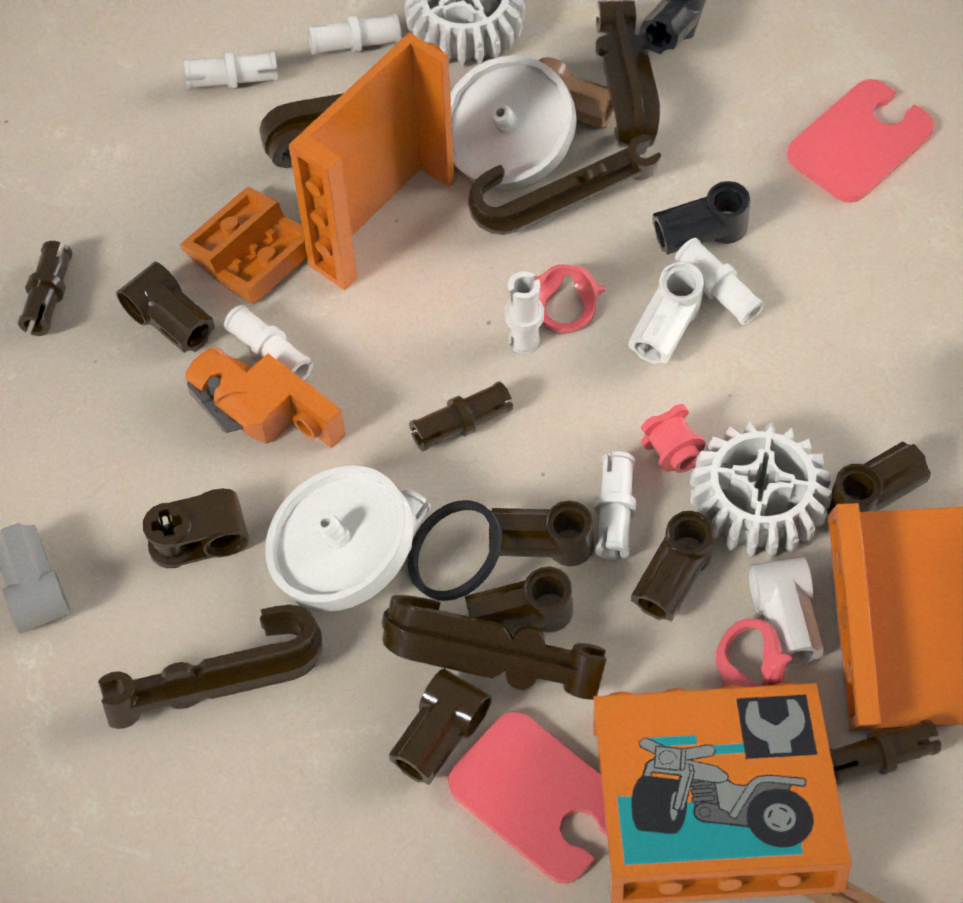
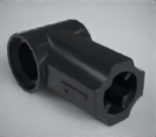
[639,0,706,55]
[652,181,750,255]

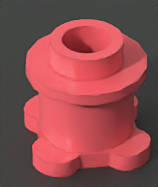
[641,404,706,473]

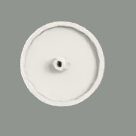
[450,55,576,190]
[265,465,414,612]

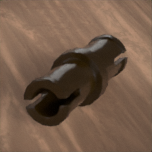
[18,240,73,336]
[409,381,513,452]
[830,719,941,785]

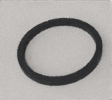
[408,500,502,601]

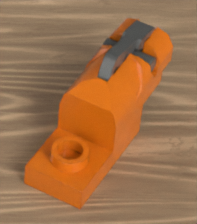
[185,347,345,449]

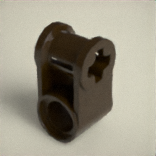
[143,488,250,568]

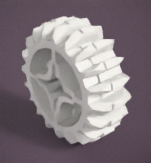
[404,0,525,67]
[690,421,832,558]

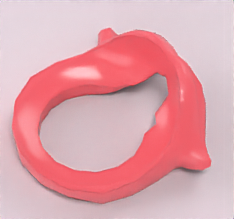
[534,265,606,334]
[716,618,792,687]

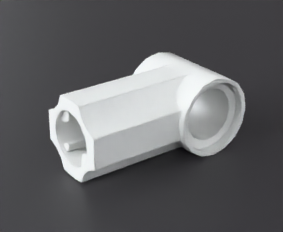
[628,262,704,365]
[748,557,824,668]

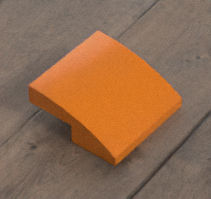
[180,186,307,305]

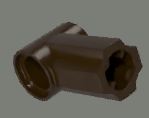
[116,261,215,353]
[827,441,931,515]
[489,500,594,567]
[631,510,714,622]
[465,566,573,635]
[389,668,492,785]

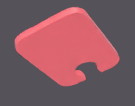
[787,79,934,203]
[448,712,607,884]

